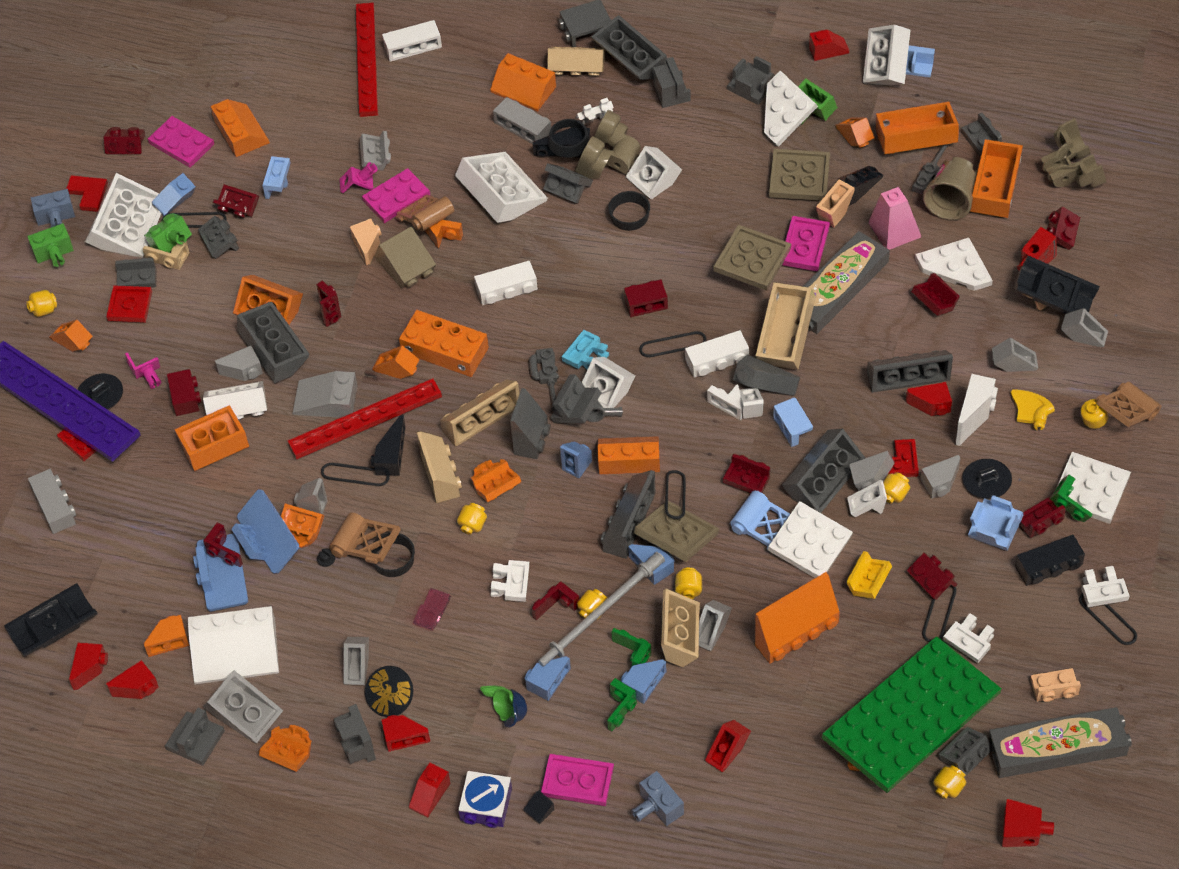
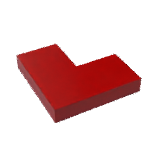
[66,175,108,212]
[886,439,919,477]

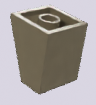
[374,226,436,289]

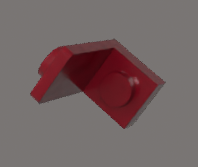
[203,522,243,567]
[532,581,579,620]

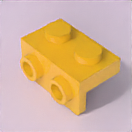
[847,551,892,599]

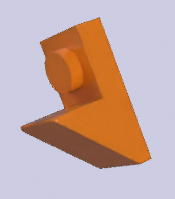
[425,220,463,248]

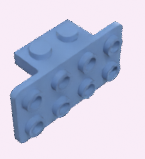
[231,489,299,574]
[193,534,248,611]

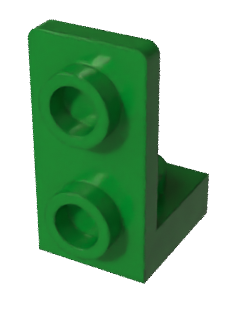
[1050,474,1093,522]
[611,628,651,666]
[607,678,637,732]

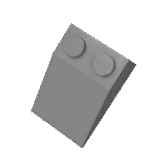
[293,371,358,418]
[203,670,283,744]

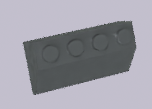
[591,15,667,79]
[237,301,309,383]
[867,350,953,393]
[782,428,865,513]
[601,470,656,559]

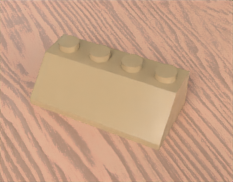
[440,380,520,447]

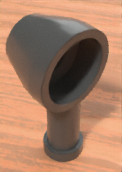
[587,400,623,422]

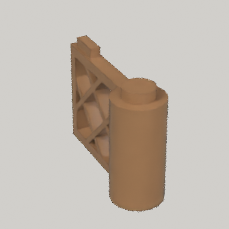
[395,195,454,232]
[1096,382,1162,427]
[329,512,401,564]

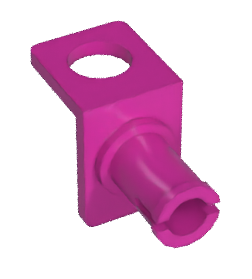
[340,162,378,193]
[125,352,162,389]

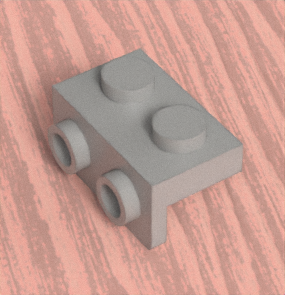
[360,131,391,171]

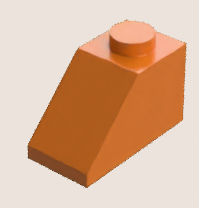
[835,117,874,148]
[50,320,93,352]
[372,345,419,379]
[144,615,189,657]

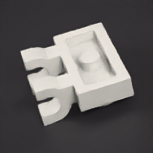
[574,98,614,125]
[491,560,529,602]
[1081,566,1130,607]
[943,613,994,663]

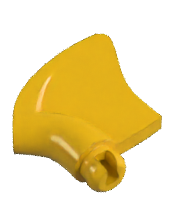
[1011,389,1055,430]

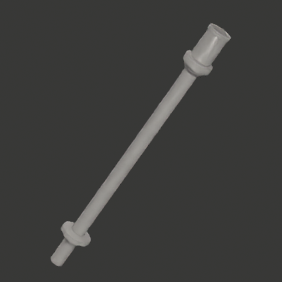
[538,551,665,667]

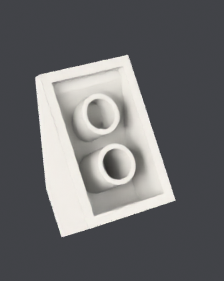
[956,374,998,446]

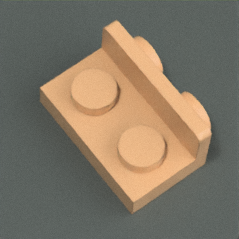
[1030,668,1081,702]

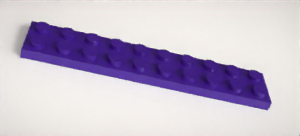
[0,341,141,462]

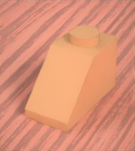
[816,180,855,227]
[350,219,381,265]

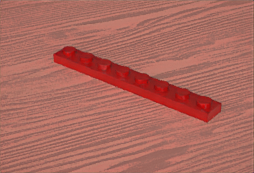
[356,2,378,117]
[288,378,442,460]

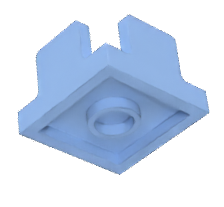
[968,496,1023,551]

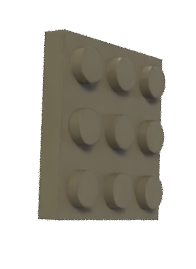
[769,149,830,200]
[713,225,791,291]
[634,501,719,562]

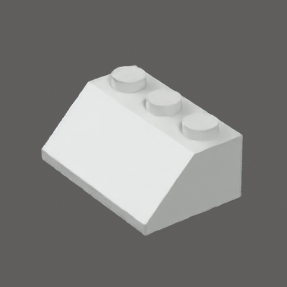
[863,25,910,86]
[203,381,267,419]

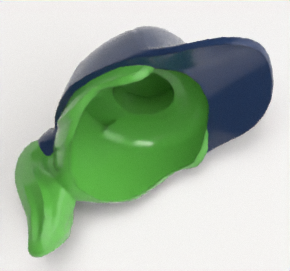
[480,685,527,728]

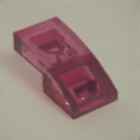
[413,588,451,631]

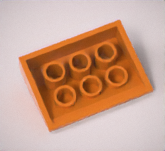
[755,572,840,664]

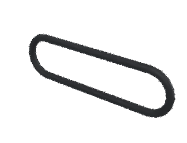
[161,212,227,228]
[639,331,707,357]
[321,462,390,486]
[665,470,686,519]
[922,585,957,642]
[1079,593,1137,645]

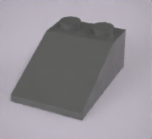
[510,388,551,459]

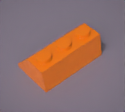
[490,53,556,112]
[210,99,270,157]
[233,275,303,325]
[175,405,249,471]
[598,436,660,474]

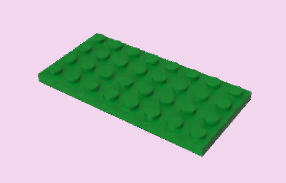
[822,636,1002,793]

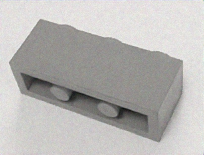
[493,97,551,144]
[28,469,76,534]

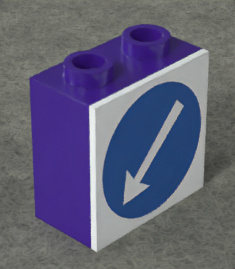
[459,771,512,828]

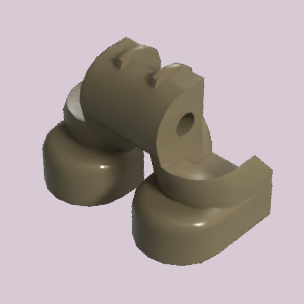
[575,109,641,179]
[1041,118,1106,188]

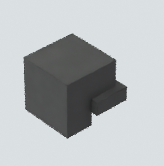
[653,57,691,108]

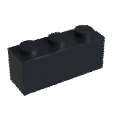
[1015,534,1085,586]

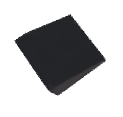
[524,790,555,825]

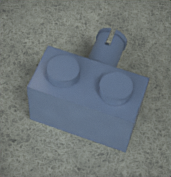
[31,189,75,227]
[631,771,684,826]

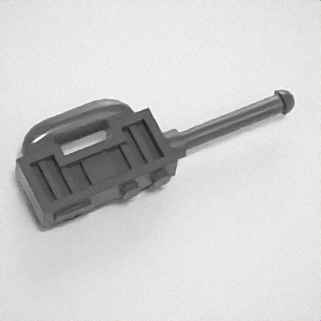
[912,144,949,195]
[529,348,559,411]

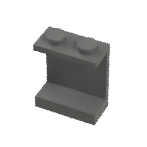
[558,0,611,47]

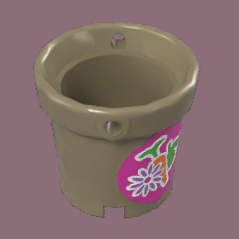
[923,157,977,220]

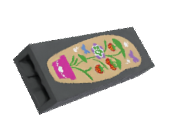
[798,231,890,334]
[988,707,1132,778]

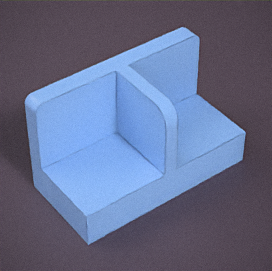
[906,45,935,77]
[263,156,291,199]
[773,398,813,447]

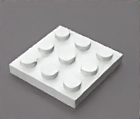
[1058,452,1131,524]
[768,501,853,578]

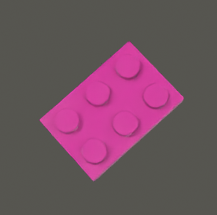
[148,116,214,168]
[362,168,430,223]
[782,216,830,271]
[541,754,614,806]

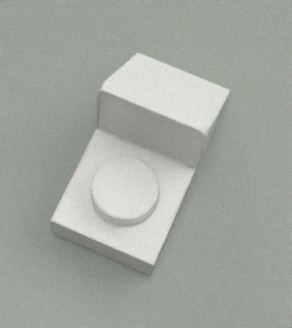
[707,384,743,420]
[739,388,764,419]
[847,480,887,517]

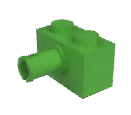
[798,78,838,125]
[144,213,192,253]
[27,223,74,267]

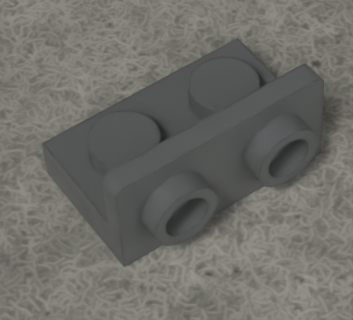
[961,113,1002,158]
[198,216,239,258]
[115,258,157,288]
[938,727,991,776]

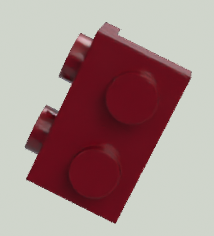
[103,127,145,154]
[213,184,260,218]
[1046,206,1081,250]
[911,273,960,316]
[316,280,342,327]
[723,454,770,493]
[1019,497,1066,538]
[907,553,958,600]

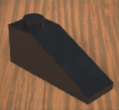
[371,415,406,476]

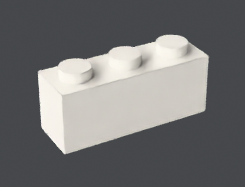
[382,20,442,62]
[474,261,538,305]
[685,330,749,378]

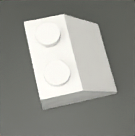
[626,146,682,199]
[582,357,635,408]

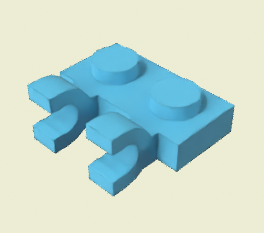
[562,330,609,370]

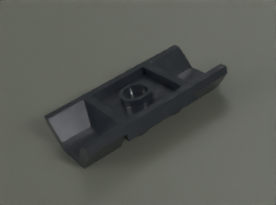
[1014,256,1100,314]
[4,583,98,657]

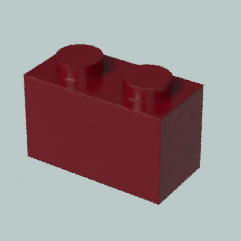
[624,279,668,318]
[167,369,202,416]

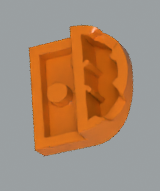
[471,459,521,502]
[281,503,324,548]
[259,725,312,772]

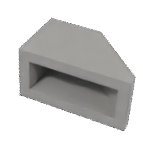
[1061,308,1108,347]
[992,338,1038,372]
[215,346,263,381]
[849,451,894,491]
[921,455,960,499]
[294,478,328,514]
[699,600,732,651]
[344,636,369,685]

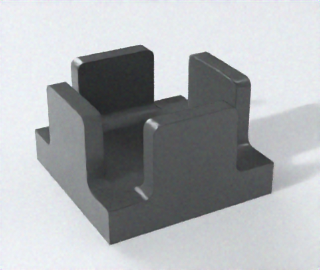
[728,56,775,105]
[333,704,376,763]

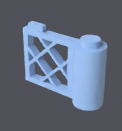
[730,491,790,550]

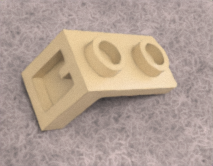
[143,241,189,270]

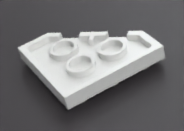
[764,71,818,147]
[915,238,993,291]

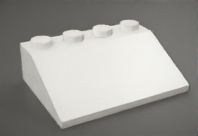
[455,152,548,223]
[85,173,161,258]
[188,606,279,684]

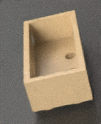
[756,283,816,370]

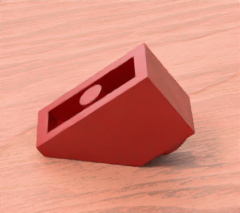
[809,29,849,61]
[906,382,952,416]
[69,643,108,690]
[106,660,159,699]
[381,715,430,752]
[705,720,751,772]
[409,762,451,818]

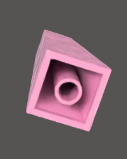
[869,187,921,250]

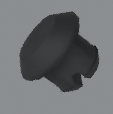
[317,548,335,567]

